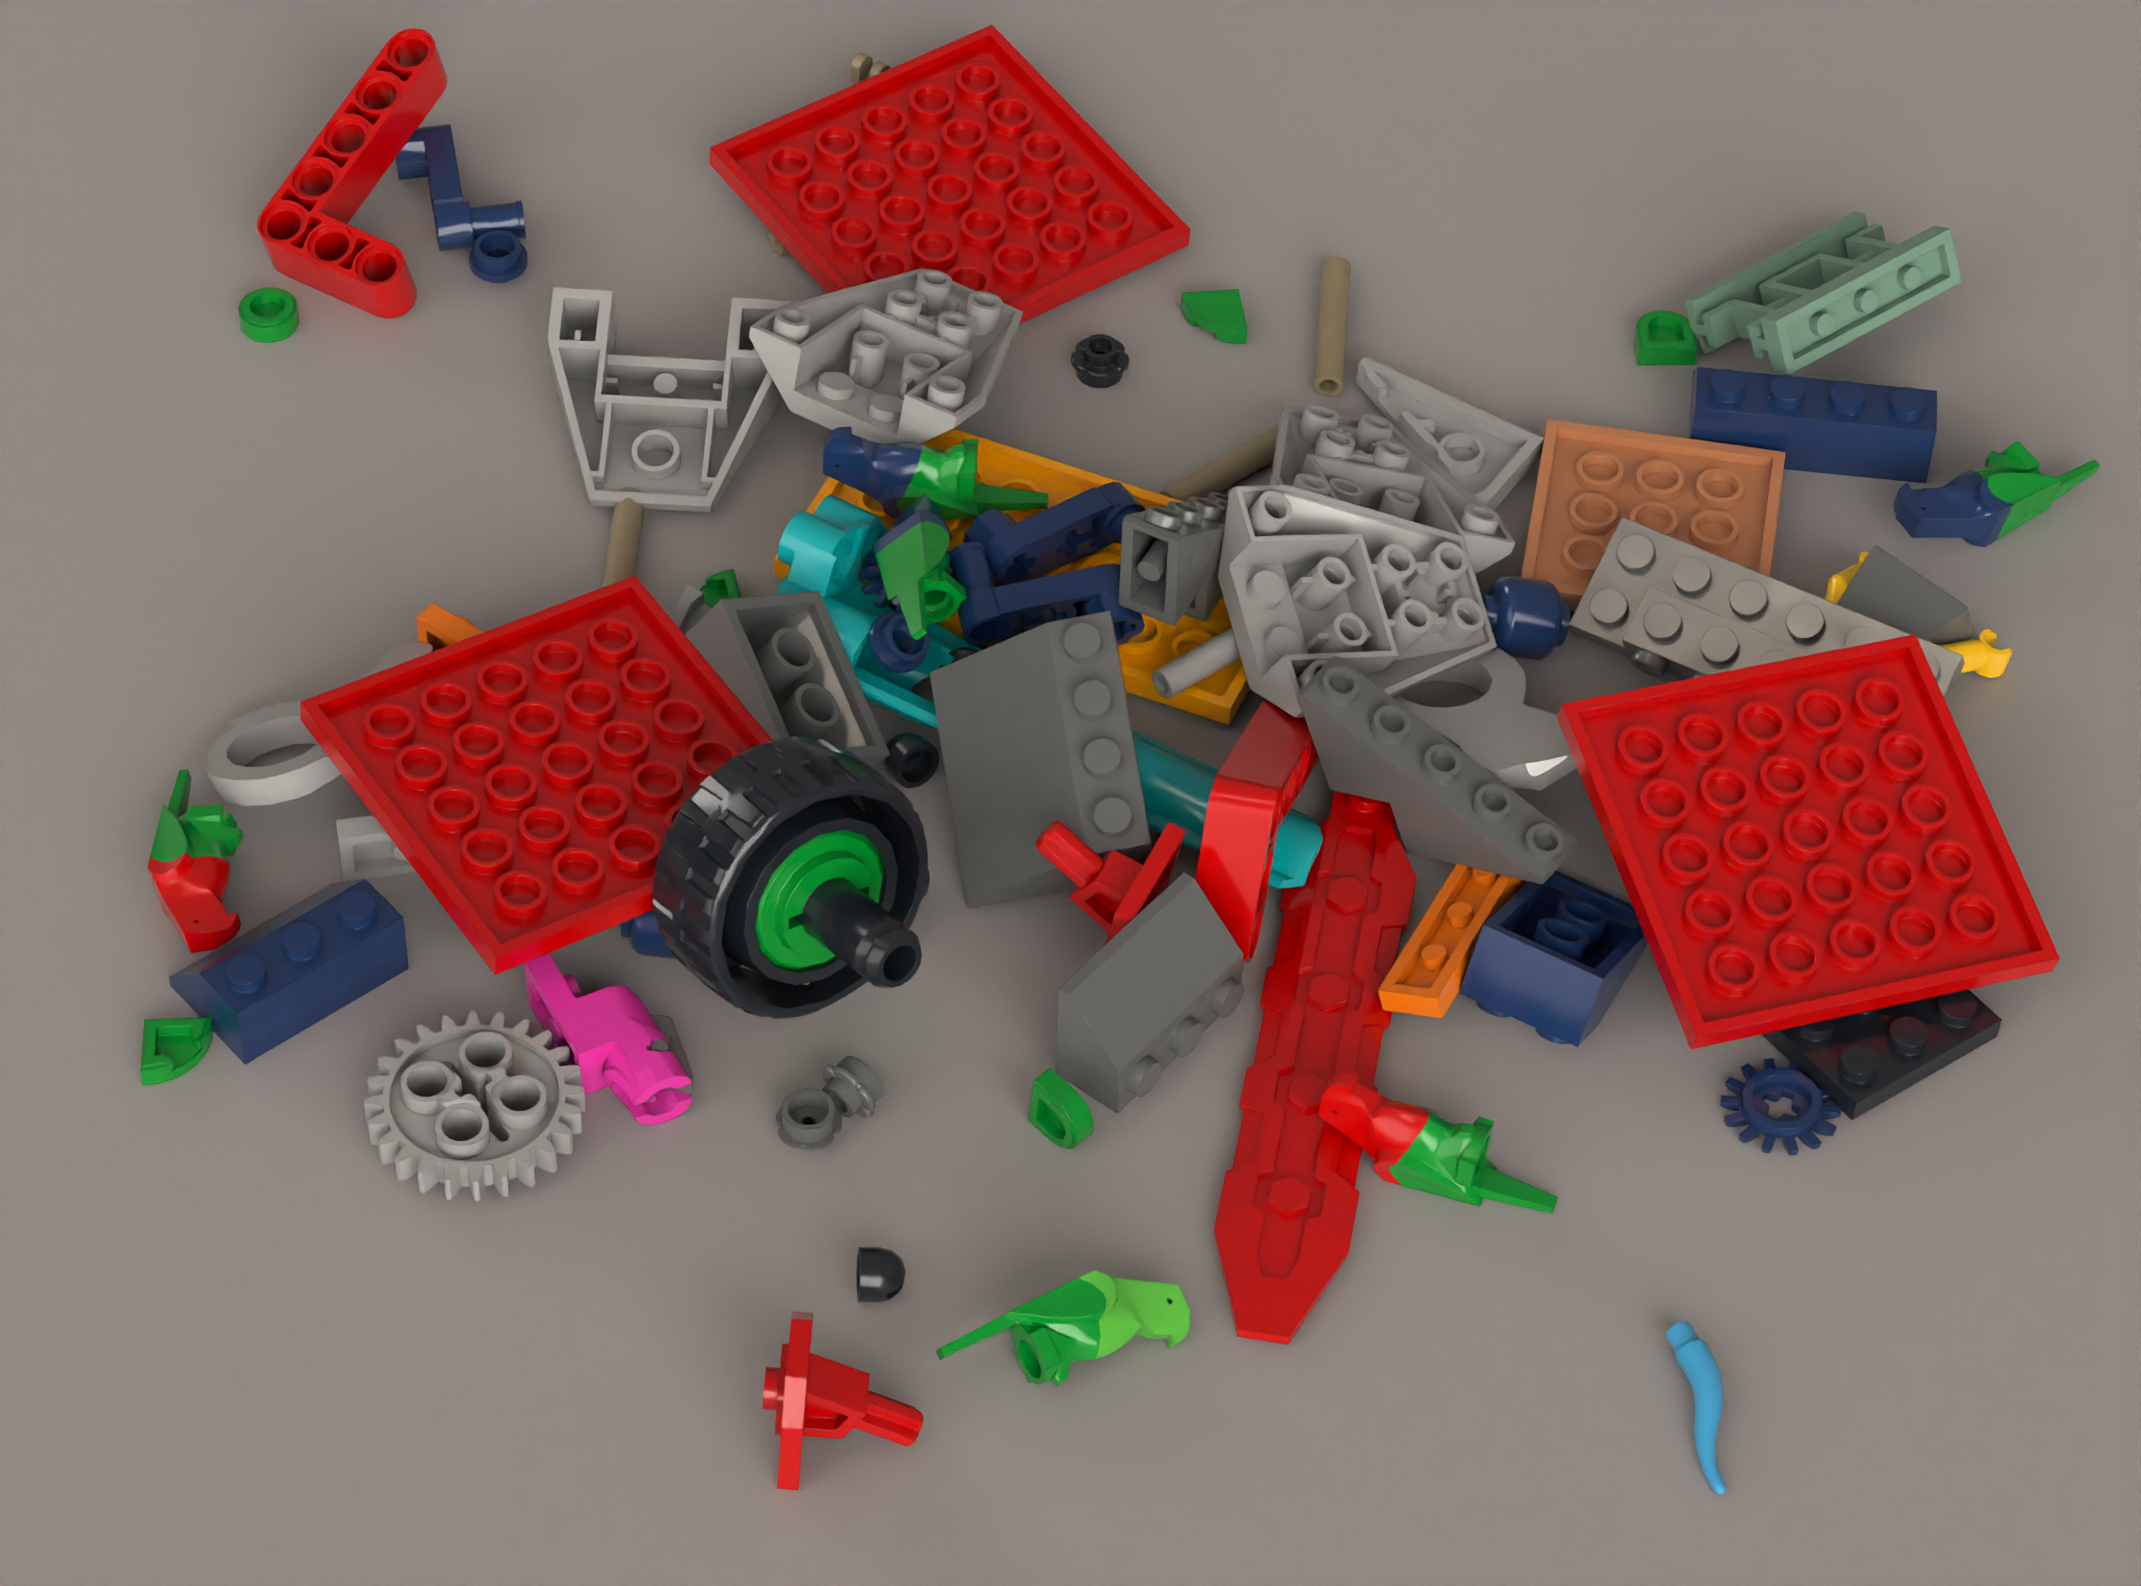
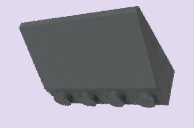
[930,611,1154,909]

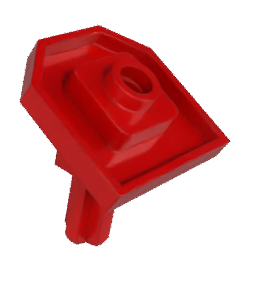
[1035,820,1186,945]
[762,1311,923,1490]

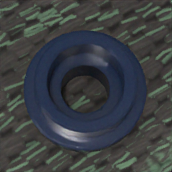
[469,230,528,283]
[868,611,930,674]

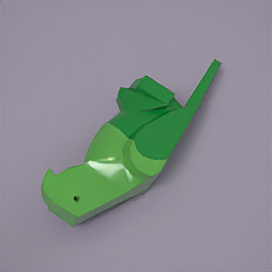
[936,1270,1191,1386]

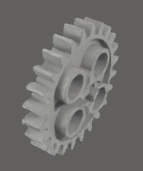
[364,1011,586,1201]

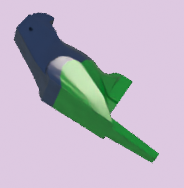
[823,426,1048,519]
[1893,441,2100,547]
[872,494,967,640]

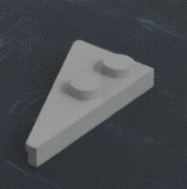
[1355,356,1544,511]

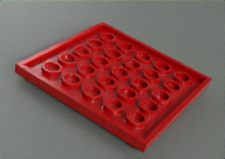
[709,25,1191,324]
[300,575,773,975]
[1557,634,2060,1049]

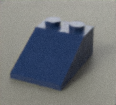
[1459,870,1648,1047]

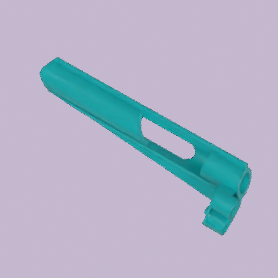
[776,495,1323,889]

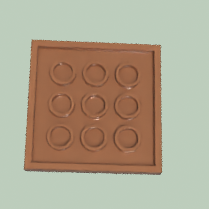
[1521,419,1786,612]

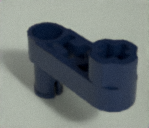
[396,124,526,251]
[963,482,1145,586]
[949,542,1145,645]

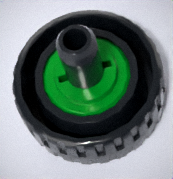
[653,737,928,1019]

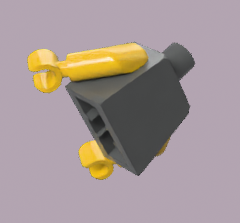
[1825,545,2013,678]

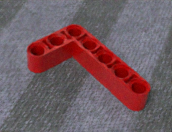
[257,28,447,319]
[1195,698,1319,963]

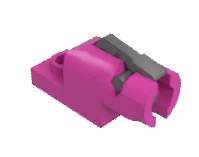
[525,953,693,1125]

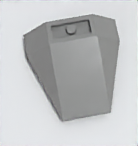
[749,268,1023,444]
[1270,404,1515,574]
[1218,485,1497,718]

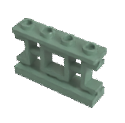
[1685,212,1962,375]

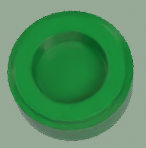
[238,287,299,343]

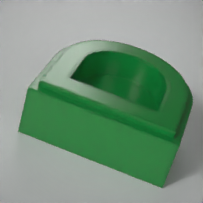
[1634,310,1697,366]
[1028,1068,1094,1149]

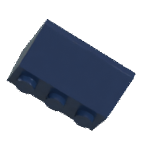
[169,879,409,1064]

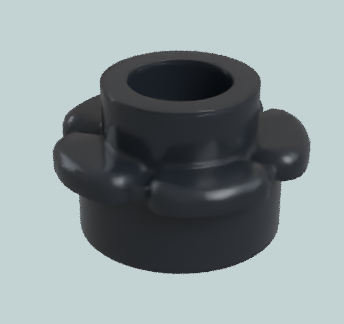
[1071,334,1129,388]

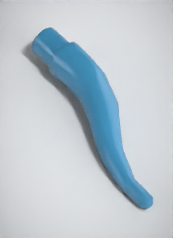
[1666,1321,1727,1495]

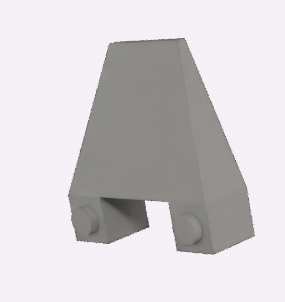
[547,287,791,513]

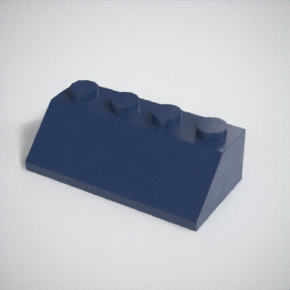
[1689,367,1937,483]

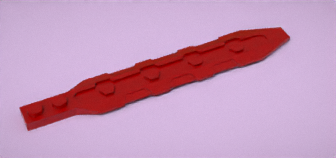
[1214,791,1417,1345]

